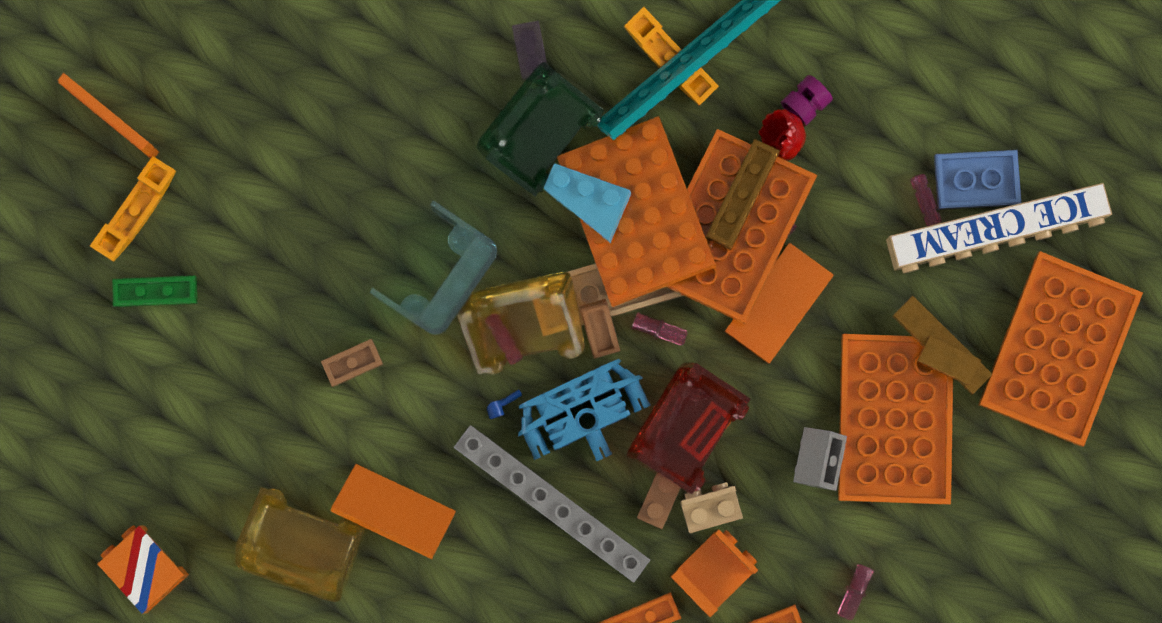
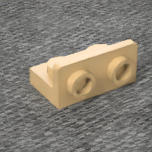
[680,482,743,533]

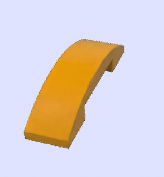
[624,7,719,105]
[90,156,176,262]

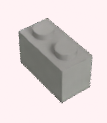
[793,427,847,491]

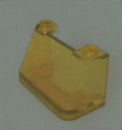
[457,272,585,374]
[235,487,366,602]

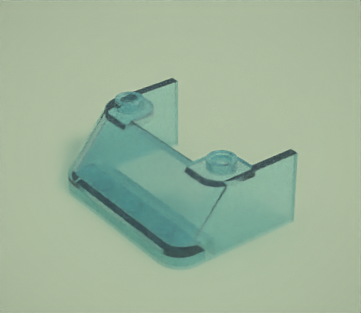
[370,200,497,335]

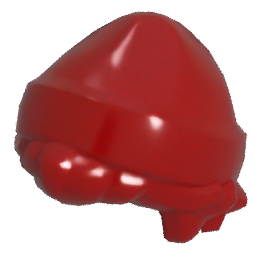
[758,109,806,161]

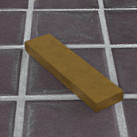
[706,139,780,250]
[892,296,993,395]

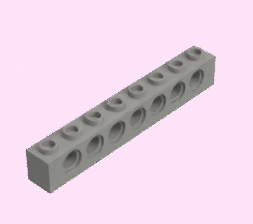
[454,425,650,583]

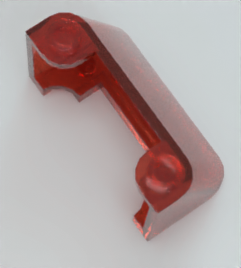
[626,362,750,494]

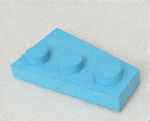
[544,163,631,243]

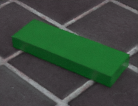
[112,276,197,307]

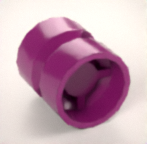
[780,75,833,127]

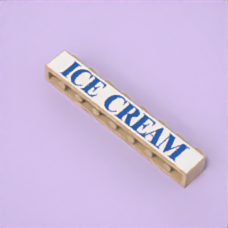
[886,183,1112,274]

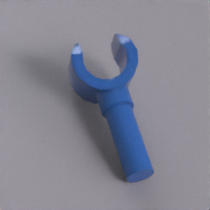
[487,390,522,419]

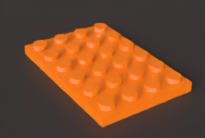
[557,116,717,307]
[666,129,817,324]
[978,251,1143,447]
[838,334,953,505]

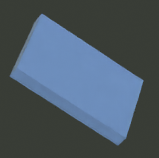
[934,150,1021,210]

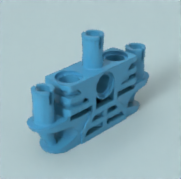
[518,359,651,462]

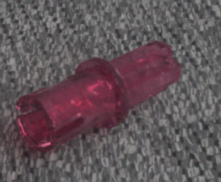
[632,312,688,346]
[838,564,875,620]

